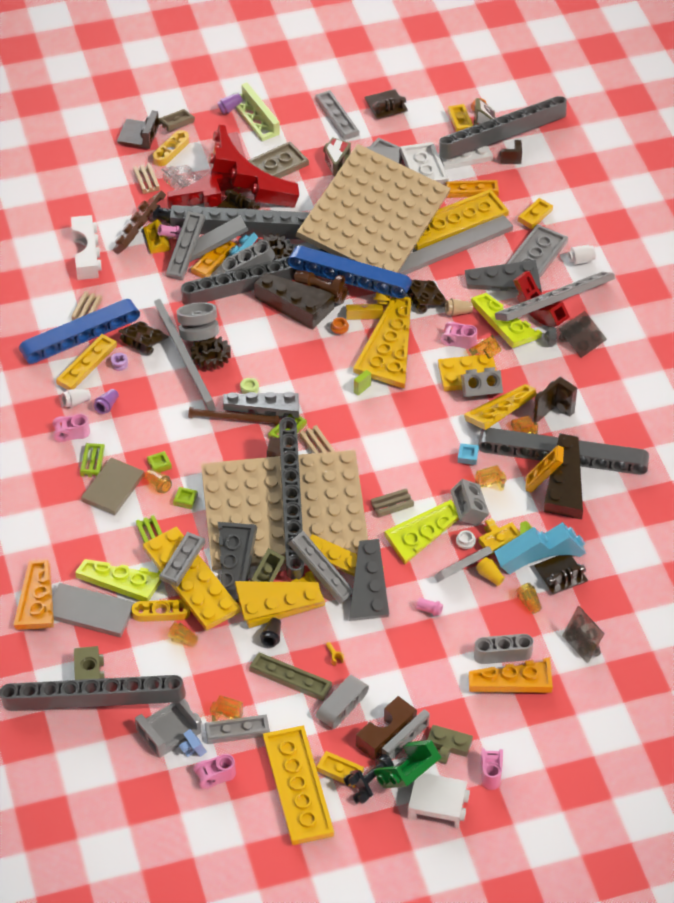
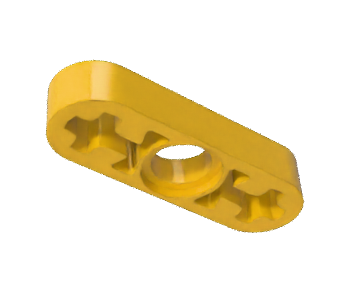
[153,130,189,166]
[132,600,191,622]

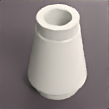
[62,389,91,408]

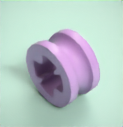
[111,353,128,371]

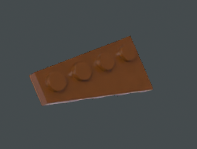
[113,190,166,255]

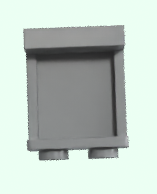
[135,699,202,758]

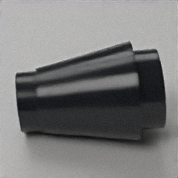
[260,618,281,648]

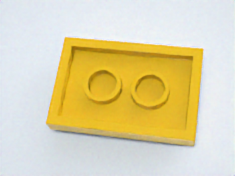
[438,354,497,392]

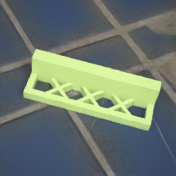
[236,83,280,141]

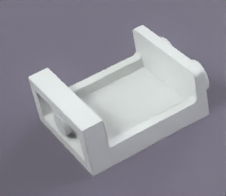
[408,773,470,828]

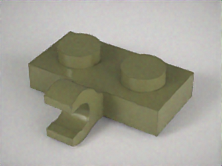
[427,725,473,764]

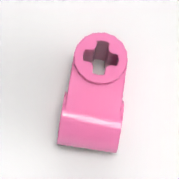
[441,322,477,349]
[52,414,90,442]
[481,748,503,790]
[194,754,236,789]

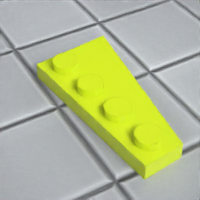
[471,293,543,348]
[384,500,459,565]
[75,559,162,601]

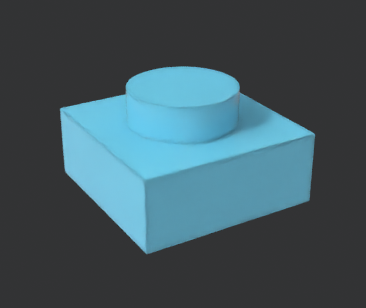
[457,443,479,465]

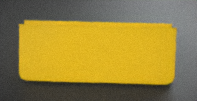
[143,219,171,254]
[346,304,383,320]

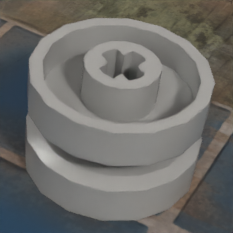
[176,302,219,341]

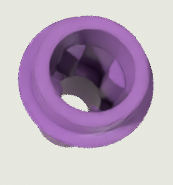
[217,93,243,115]
[94,389,119,414]

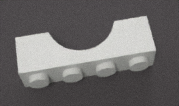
[71,215,102,280]

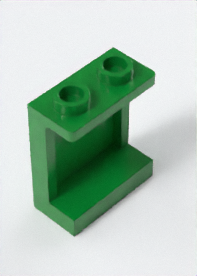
[374,740,442,788]

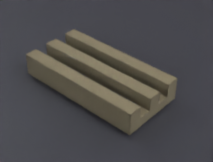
[159,109,195,132]
[371,488,414,518]

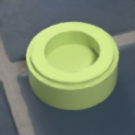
[240,378,259,394]

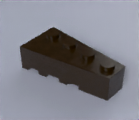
[254,273,334,330]
[544,433,583,519]

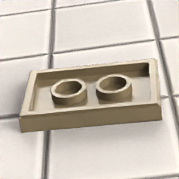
[248,141,309,178]
[81,457,145,515]

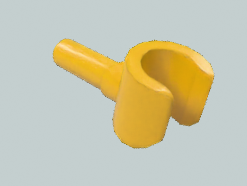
[326,642,344,666]

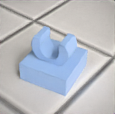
[179,729,207,757]

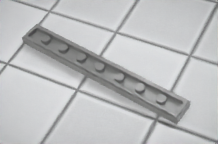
[398,215,513,275]
[495,271,615,321]
[154,299,216,411]

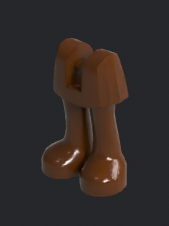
[294,270,347,304]

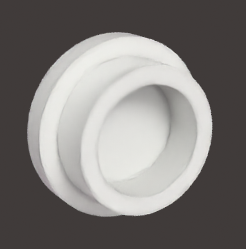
[456,530,476,549]

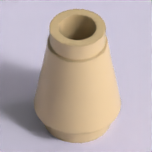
[445,298,473,316]

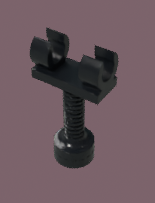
[343,754,394,805]

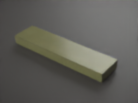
[249,652,332,701]

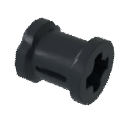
[152,205,171,224]

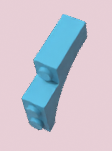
[494,522,586,574]

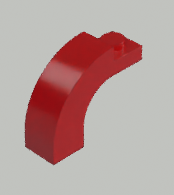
[513,271,570,326]

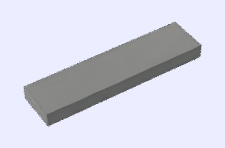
[315,90,360,140]
[165,211,206,280]
[190,215,248,262]
[288,531,353,604]

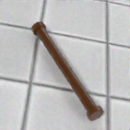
[188,407,280,426]

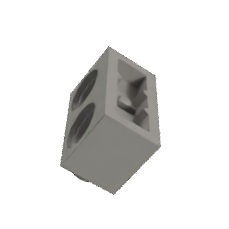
[461,367,503,397]
[450,479,489,526]

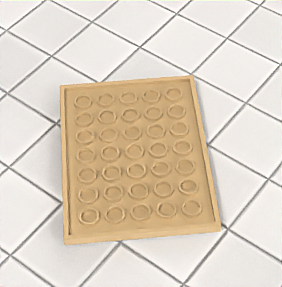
[296,144,451,273]
[201,450,368,570]

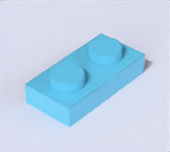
[227,232,258,258]

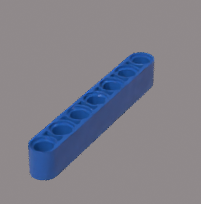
[288,246,412,299]
[19,298,140,364]

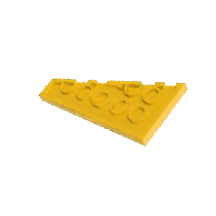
[353,296,411,389]

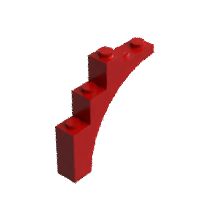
[208,124,299,208]
[167,132,246,209]

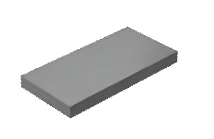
[506,224,568,279]
[52,582,135,637]

